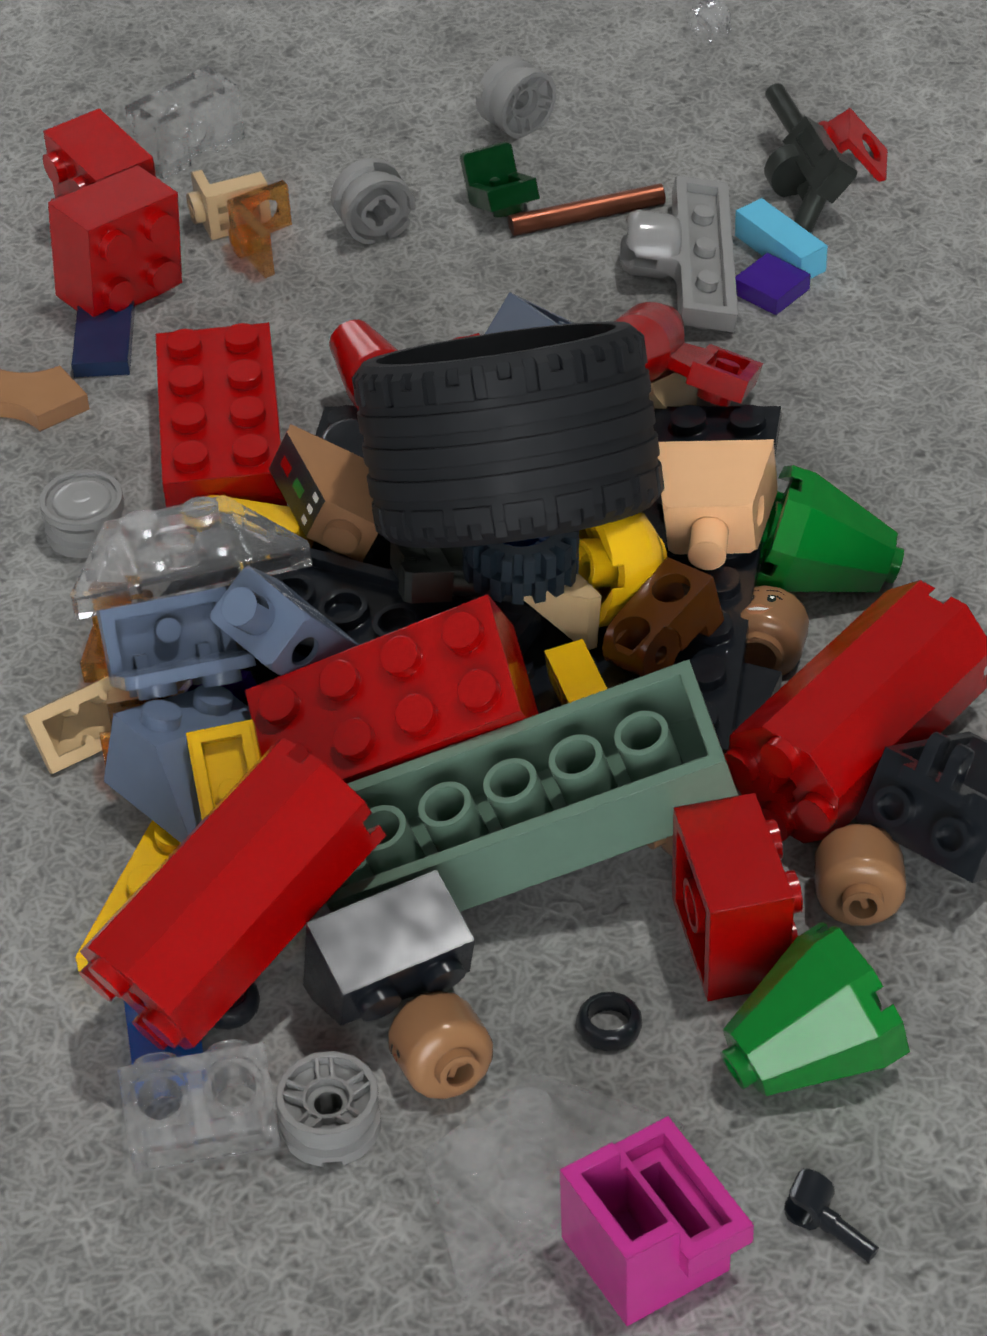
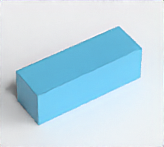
[735,198,828,279]

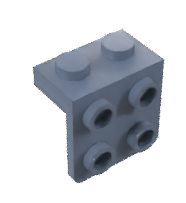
[96,586,256,701]

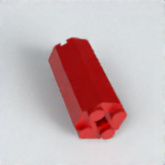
[724,580,987,843]
[79,738,386,1051]

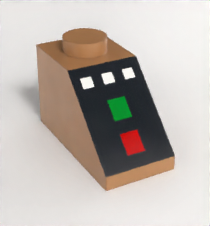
[269,424,378,562]

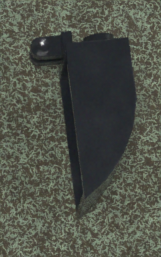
[856,731,987,883]

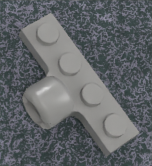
[620,175,738,332]

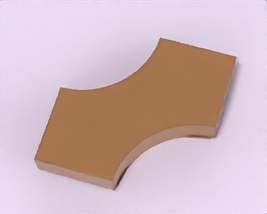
[0,365,90,431]

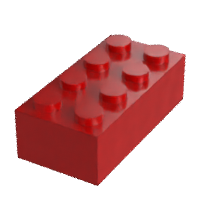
[155,322,288,535]
[245,594,539,784]

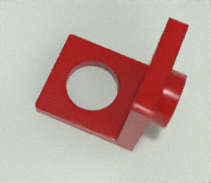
[818,108,888,181]

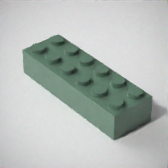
[326,660,739,913]

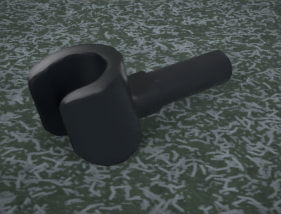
[784,1169,879,1262]

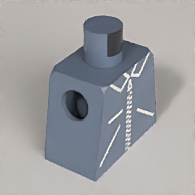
[209,565,359,676]

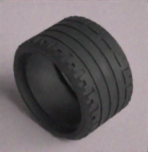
[352,321,665,548]

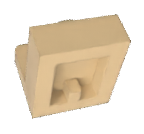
[186,170,272,240]

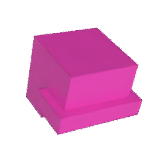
[560,1116,754,1326]

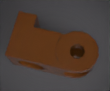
[602,557,725,677]

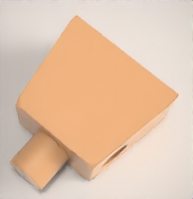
[657,439,778,570]

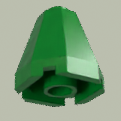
[756,465,904,592]
[720,922,910,1096]

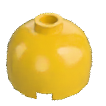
[578,512,667,627]

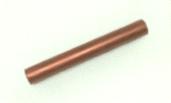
[508,183,666,236]

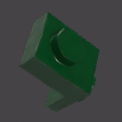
[460,142,540,217]

